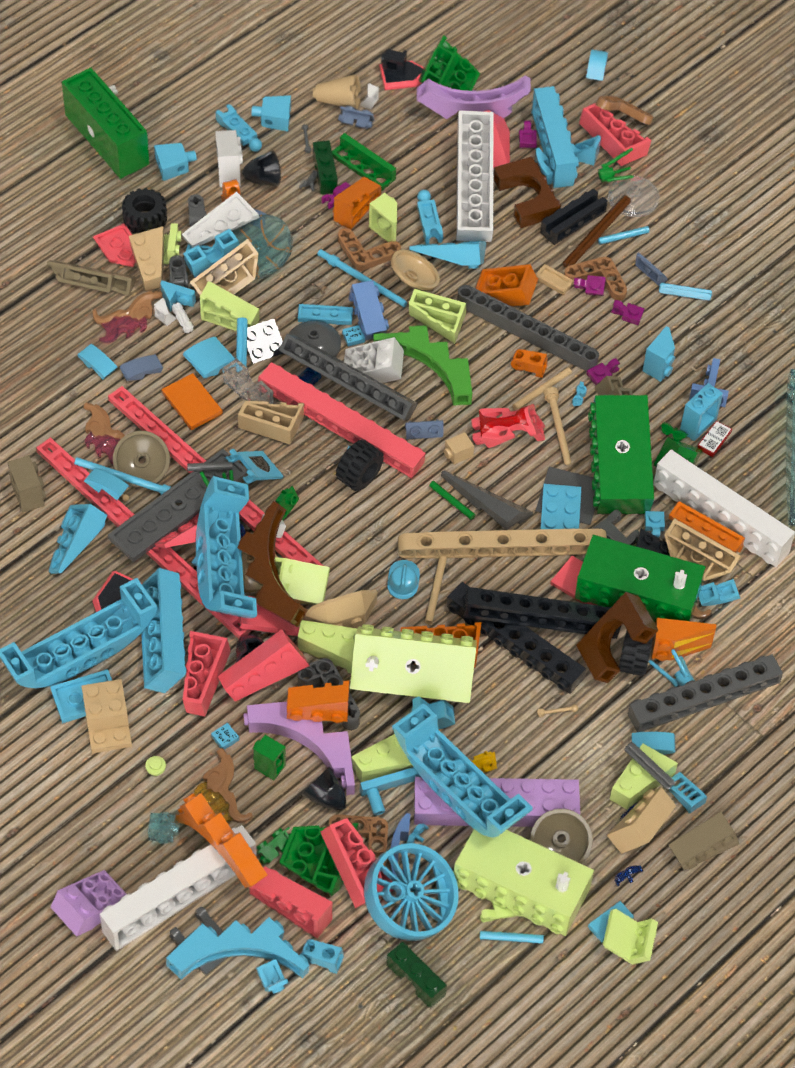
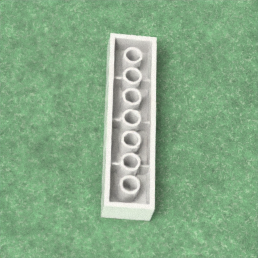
[456,111,493,242]
[653,450,795,567]
[100,825,257,951]

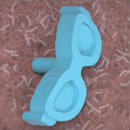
[572,381,587,406]
[406,824,429,844]

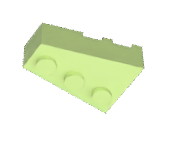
[200,281,259,331]
[409,289,466,344]

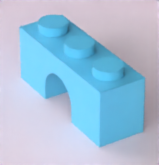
[183,229,239,277]

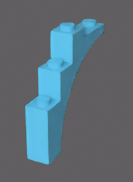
[166,917,309,980]

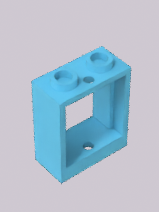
[680,383,723,441]

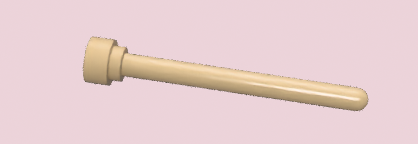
[543,387,571,465]

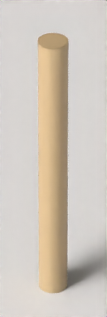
[513,367,572,410]
[425,556,447,625]

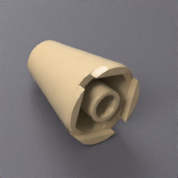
[313,75,361,109]

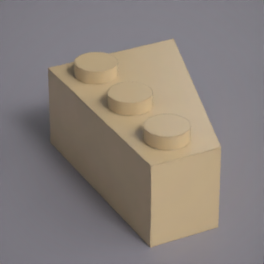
[129,226,165,292]
[238,401,304,444]
[607,787,676,854]

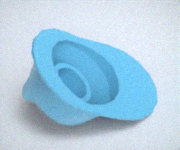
[387,560,420,600]

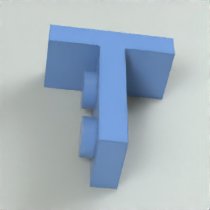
[689,358,729,407]

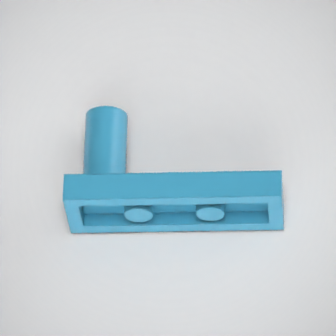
[359,767,420,816]

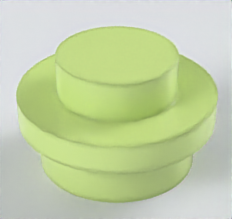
[145,756,166,776]

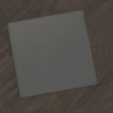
[535,467,595,525]

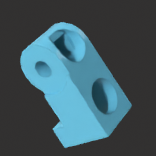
[301,939,344,974]

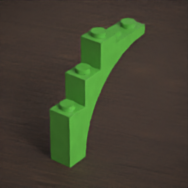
[373,325,473,406]

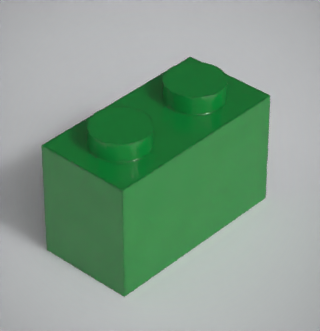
[253,735,286,781]

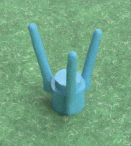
[649,649,695,687]

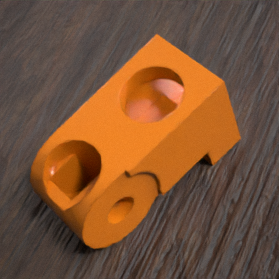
[221,179,241,202]
[510,349,548,378]

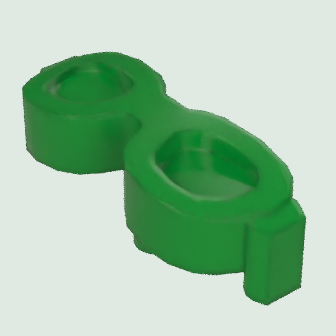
[661,422,688,441]

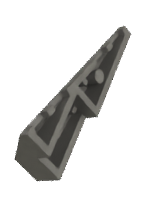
[441,470,533,530]

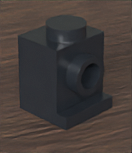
[381,49,407,74]

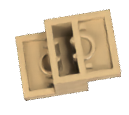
[81,679,132,753]

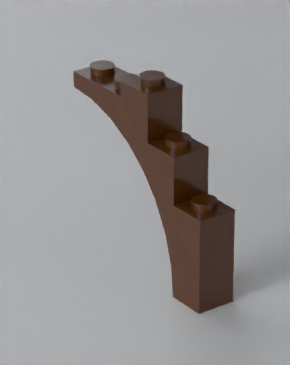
[237,501,308,627]

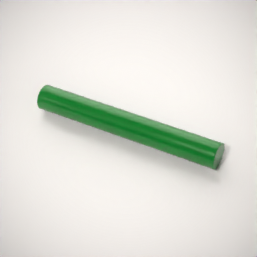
[429,481,476,520]

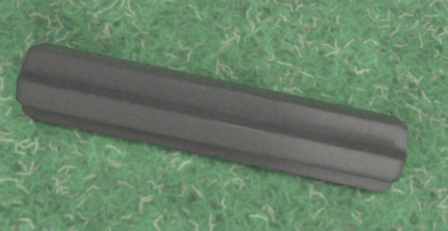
[624,742,675,790]

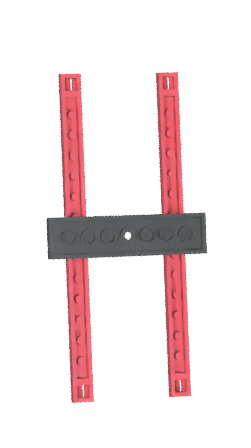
[36,386,324,639]

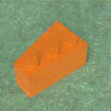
[333,177,381,229]
[287,681,349,723]

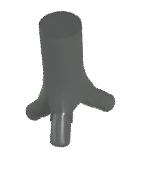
[299,171,318,191]

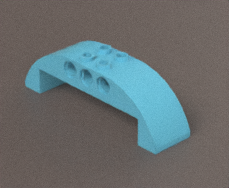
[196,476,257,619]
[0,578,157,688]
[392,703,533,838]

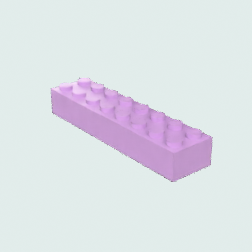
[414,777,580,827]

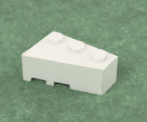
[215,130,243,188]

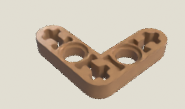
[596,95,654,125]
[338,228,401,271]
[564,257,627,301]
[329,815,388,867]

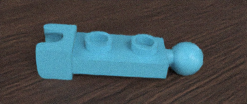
[215,104,262,152]
[417,189,443,244]

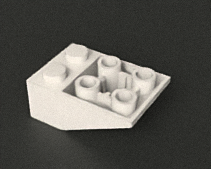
[344,337,404,383]

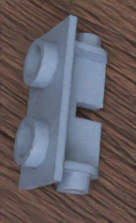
[338,106,375,129]
[405,419,443,439]

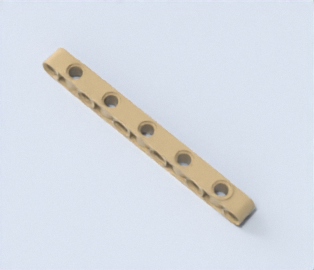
[398,529,607,559]

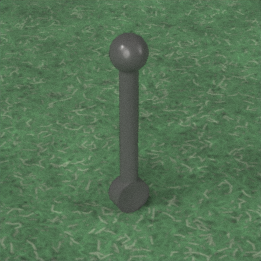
[302,124,312,154]

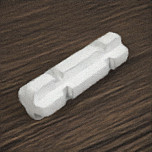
[172,302,194,334]

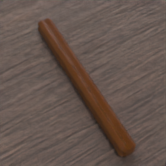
[563,195,631,268]

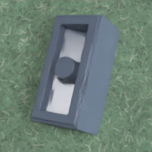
[635,252,668,286]

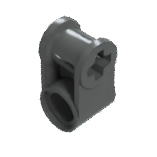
[188,194,207,227]
[169,255,189,288]

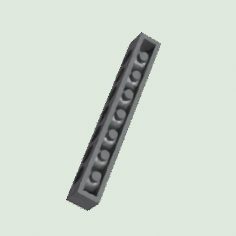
[279,334,418,420]
[628,654,783,732]

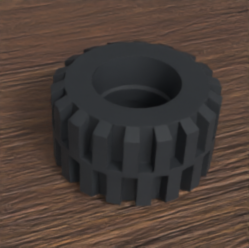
[122,188,167,233]
[336,440,384,491]
[619,629,654,677]

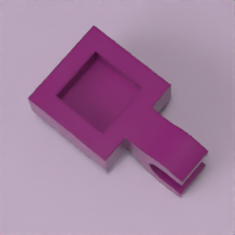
[519,120,537,148]
[321,182,351,209]
[573,275,606,296]
[611,300,645,326]
[587,358,620,385]

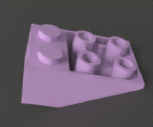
[51,870,127,937]

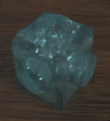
[148,812,180,844]

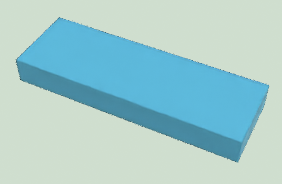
[298,304,353,325]

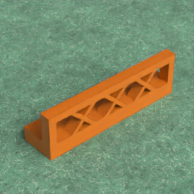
[669,501,745,553]

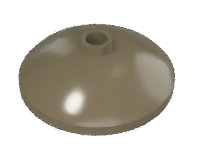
[113,431,170,488]
[530,808,593,864]

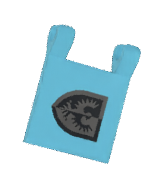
[225,449,284,484]

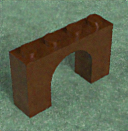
[493,156,561,229]
[576,592,659,683]

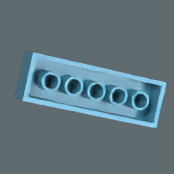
[531,86,579,188]
[141,568,186,693]

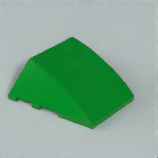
[418,35,480,91]
[279,823,359,896]

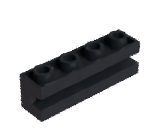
[540,188,608,245]

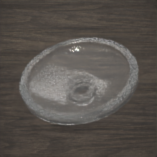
[608,175,660,217]

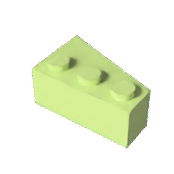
[298,620,357,674]
[352,734,413,782]
[610,743,678,810]

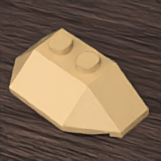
[190,239,259,295]
[664,519,741,581]
[302,589,377,628]

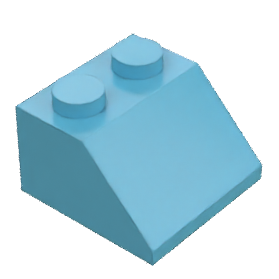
[643,326,675,382]

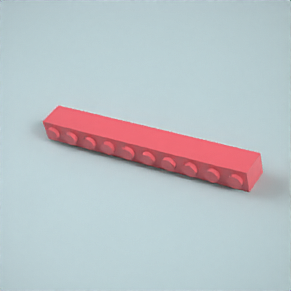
[258,362,426,478]

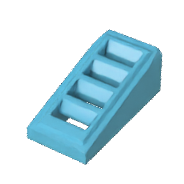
[669,772,707,813]

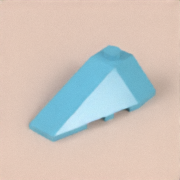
[409,241,486,269]
[48,504,107,574]

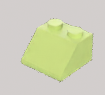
[369,193,397,242]

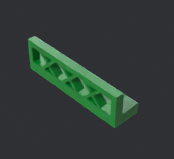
[332,133,396,191]

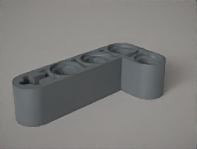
[298,658,360,731]

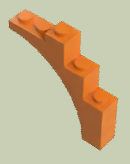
[174,793,267,888]

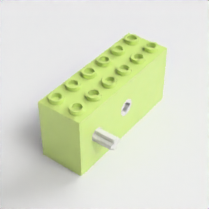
[350,624,477,703]
[454,829,594,936]

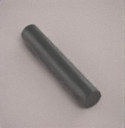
[187,462,232,471]

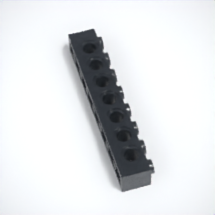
[447,582,586,694]
[463,587,622,639]

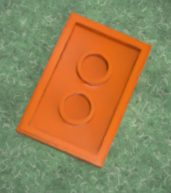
[162,373,223,430]

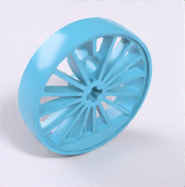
[364,843,459,941]

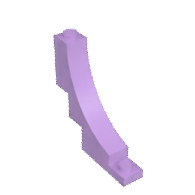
[243,702,355,795]

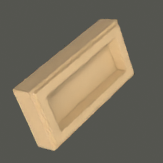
[536,264,574,295]

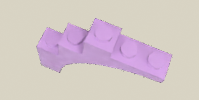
[417,75,531,119]

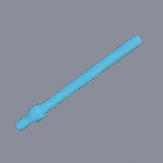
[317,249,408,307]
[74,457,171,495]

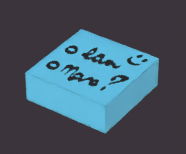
[342,325,365,347]
[211,723,239,750]

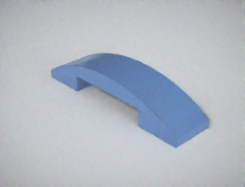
[390,813,411,877]

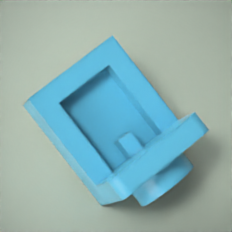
[256,959,288,994]

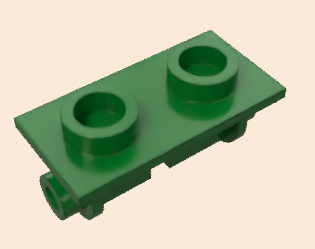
[275,486,299,521]
[256,827,291,865]

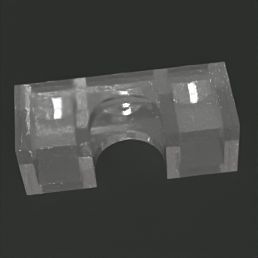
[222,358,274,404]

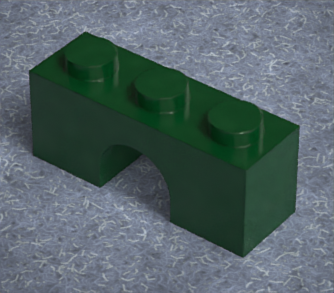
[313,140,338,195]
[386,941,447,1009]

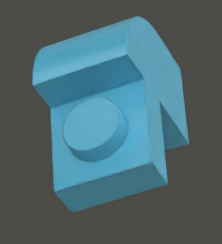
[586,49,608,81]
[412,697,455,729]

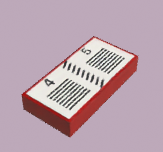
[697,421,732,457]

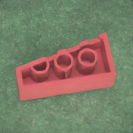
[579,103,652,166]
[218,629,310,701]
[183,631,231,717]
[320,818,394,908]
[249,866,333,939]

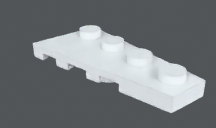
[182,192,260,248]

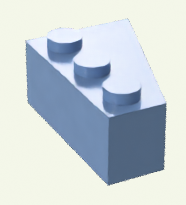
[348,280,389,341]

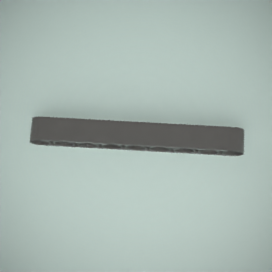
[457,285,599,371]

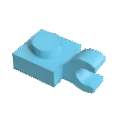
[644,511,665,538]

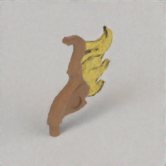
[194,748,253,823]

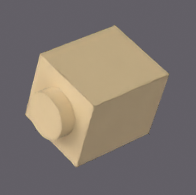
[444,432,474,465]

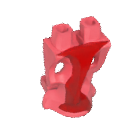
[471,404,545,448]

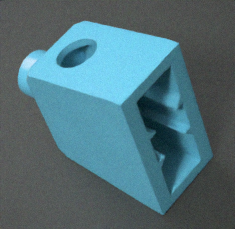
[252,96,291,131]
[154,143,197,181]

